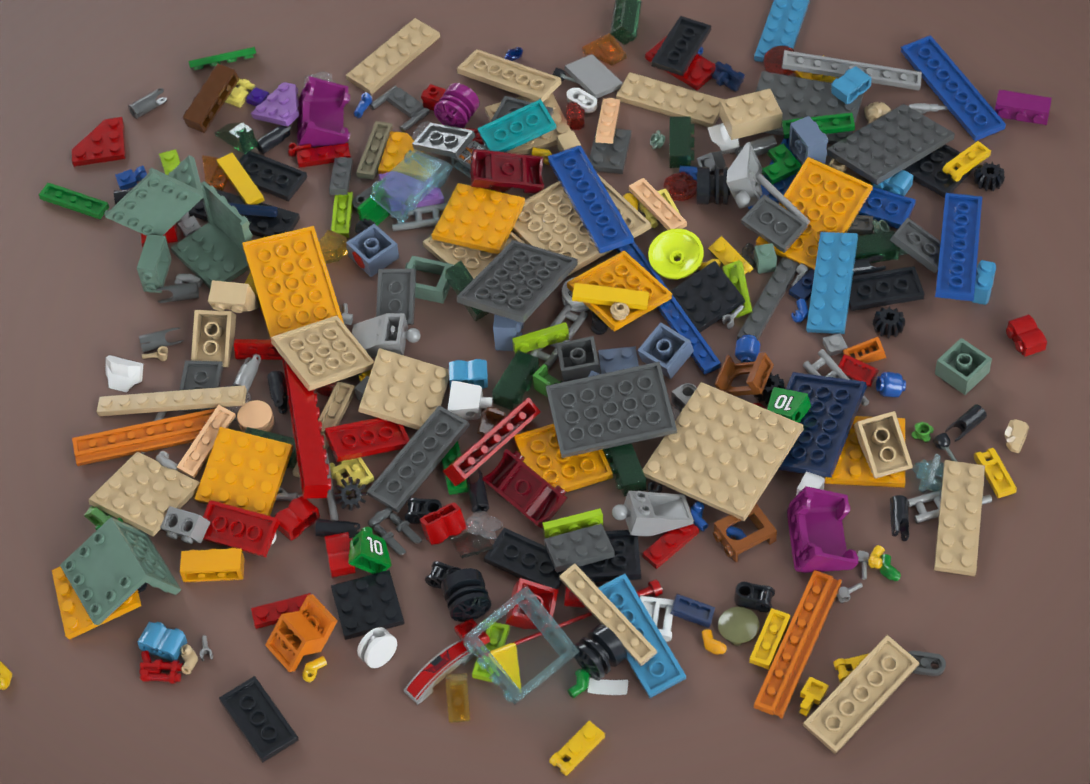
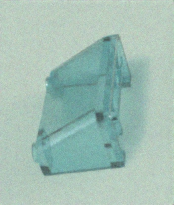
[370,149,453,224]

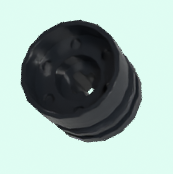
[697,167,731,205]
[441,568,492,622]
[571,624,627,681]

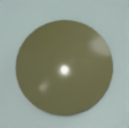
[718,607,760,646]

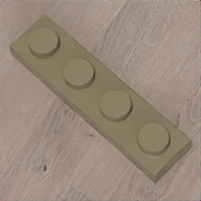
[356,121,393,180]

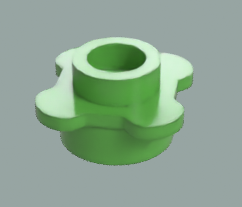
[912,422,934,442]

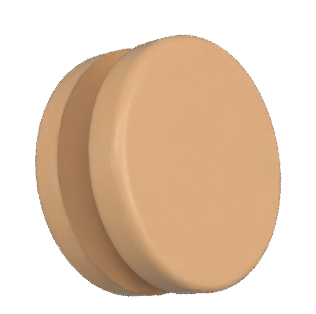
[237,400,274,437]

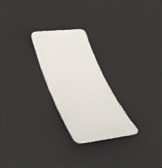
[588,678,628,695]

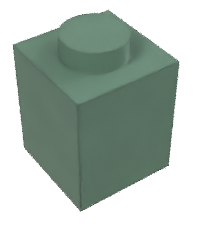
[754,243,777,274]

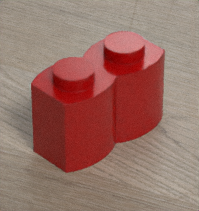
[1006,314,1047,357]
[275,496,320,541]
[420,502,467,545]
[324,532,356,578]

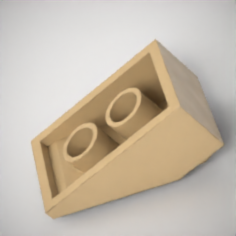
[208,280,260,313]
[191,310,236,367]
[853,411,913,479]

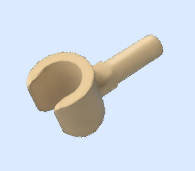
[142,346,168,361]

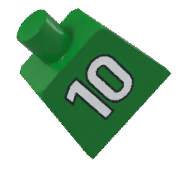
[767,387,811,423]
[348,527,392,574]

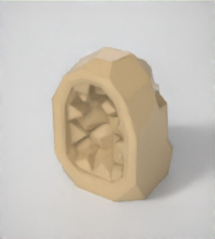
[1004,419,1029,453]

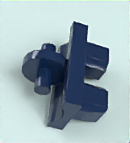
[712,61,745,92]

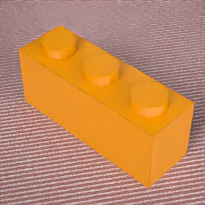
[180,548,245,582]

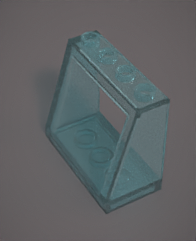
[463,586,579,705]

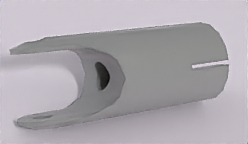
[232,354,261,394]

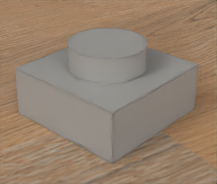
[822,333,848,356]

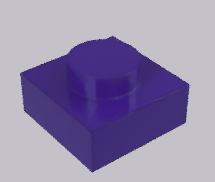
[246,87,270,106]

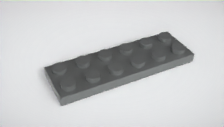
[367,406,470,513]

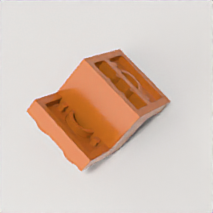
[265,594,338,672]

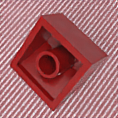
[505,578,559,629]

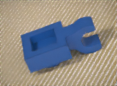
[115,166,147,190]

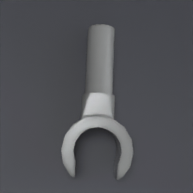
[791,263,808,287]
[342,303,353,325]
[722,304,744,329]
[858,550,869,580]
[837,583,863,603]
[200,635,213,661]

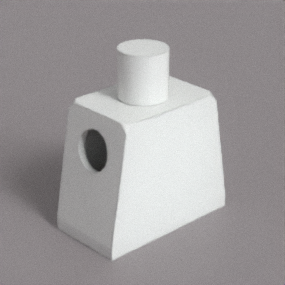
[448,381,493,420]

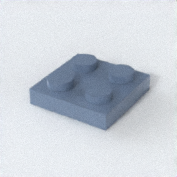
[598,346,639,374]

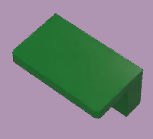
[358,187,394,226]

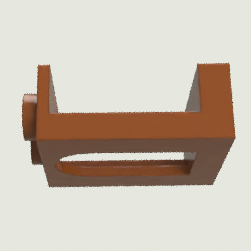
[714,352,774,396]
[713,503,777,563]

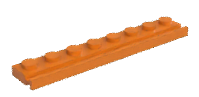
[72,407,229,466]
[754,570,842,719]

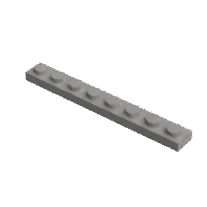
[782,50,922,90]

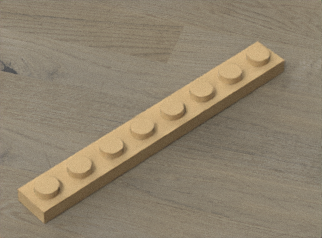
[97,385,247,416]

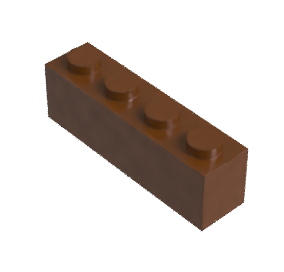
[183,63,240,133]

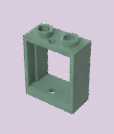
[137,235,172,293]
[405,256,455,304]

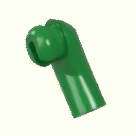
[880,554,901,581]
[567,669,590,698]

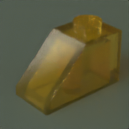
[319,230,348,264]
[446,673,470,723]

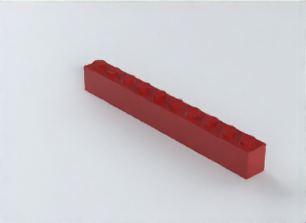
[282,357,331,499]

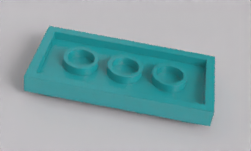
[477,99,557,152]

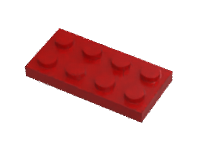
[645,35,715,91]
[324,418,410,462]
[203,500,280,558]

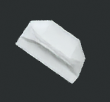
[707,123,739,154]
[106,355,143,392]

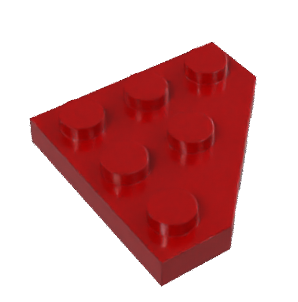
[72,117,126,167]

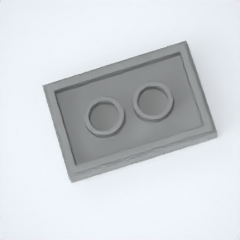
[564,54,623,99]

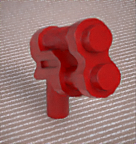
[139,650,184,684]

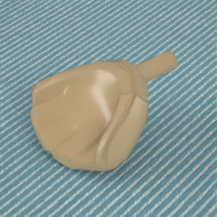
[864,102,891,125]

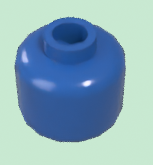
[735,335,761,363]
[876,372,906,398]

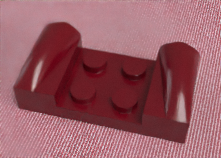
[470,149,544,194]
[482,449,567,529]

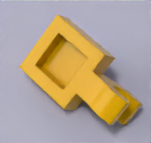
[799,677,829,717]

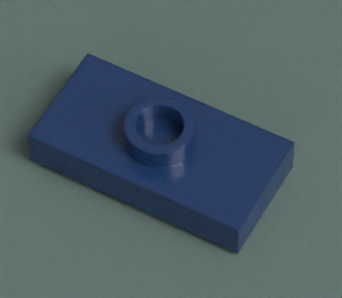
[789,269,815,300]
[670,594,715,628]

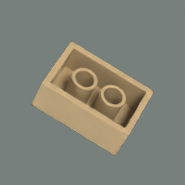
[719,89,782,140]

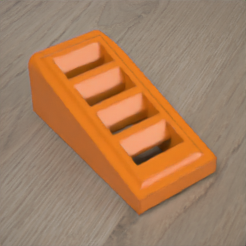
[843,337,887,363]

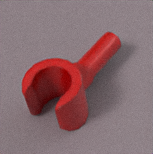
[288,143,312,157]

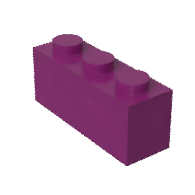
[995,90,1052,125]

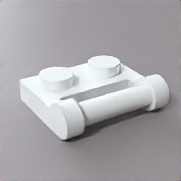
[640,596,674,641]

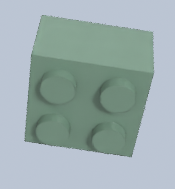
[935,338,992,395]

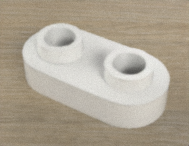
[567,88,597,113]

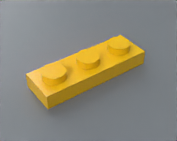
[749,608,791,670]

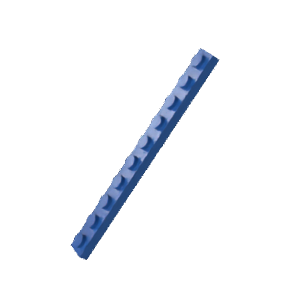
[616,242,721,375]

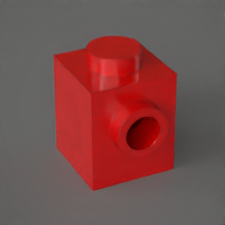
[421,84,447,111]

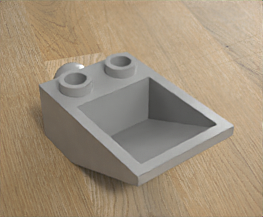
[726,142,762,209]
[352,313,421,357]
[612,491,694,537]

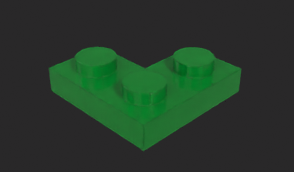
[762,144,802,184]

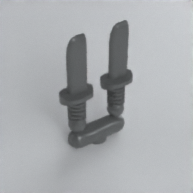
[368,507,422,555]

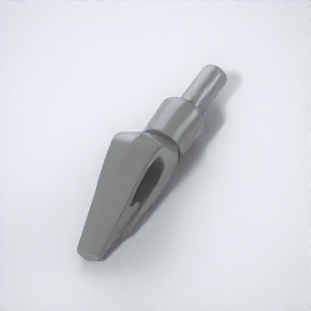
[909,103,948,114]
[276,488,310,501]

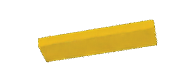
[217,153,265,205]
[572,283,649,310]

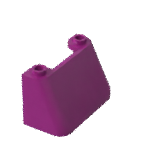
[297,76,350,147]
[787,486,859,573]

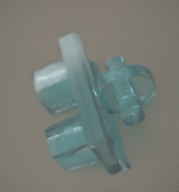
[913,454,944,493]

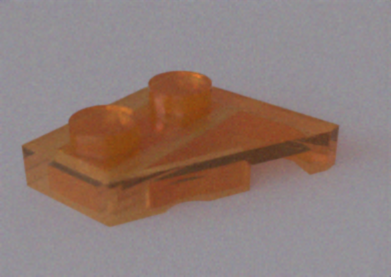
[582,33,627,66]
[202,155,229,191]

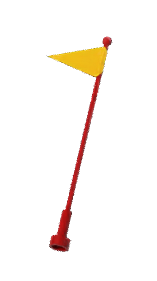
[478,579,663,694]

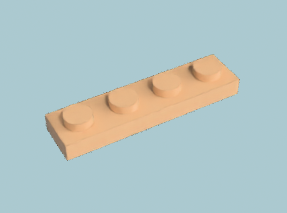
[595,98,620,144]
[629,178,687,230]
[177,405,236,479]

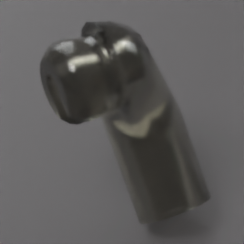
[740,243,756,269]

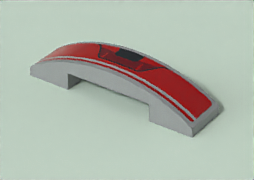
[404,639,479,705]

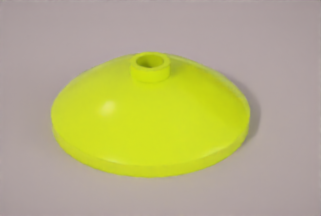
[648,229,704,279]

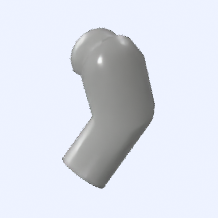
[174,274,203,287]
[156,451,178,471]

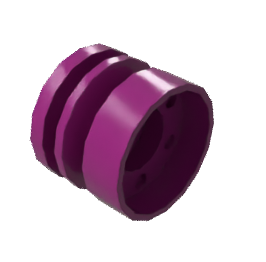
[434,83,480,128]

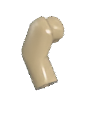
[180,644,198,675]

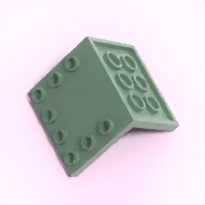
[105,155,204,236]
[171,181,253,289]
[60,517,181,626]

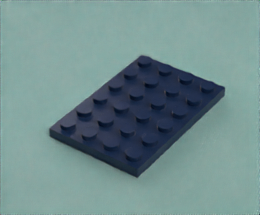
[778,372,867,478]

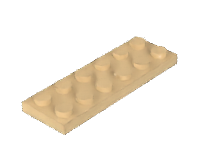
[346,18,440,95]
[457,49,561,102]
[616,72,724,127]
[934,460,985,576]
[803,635,920,754]

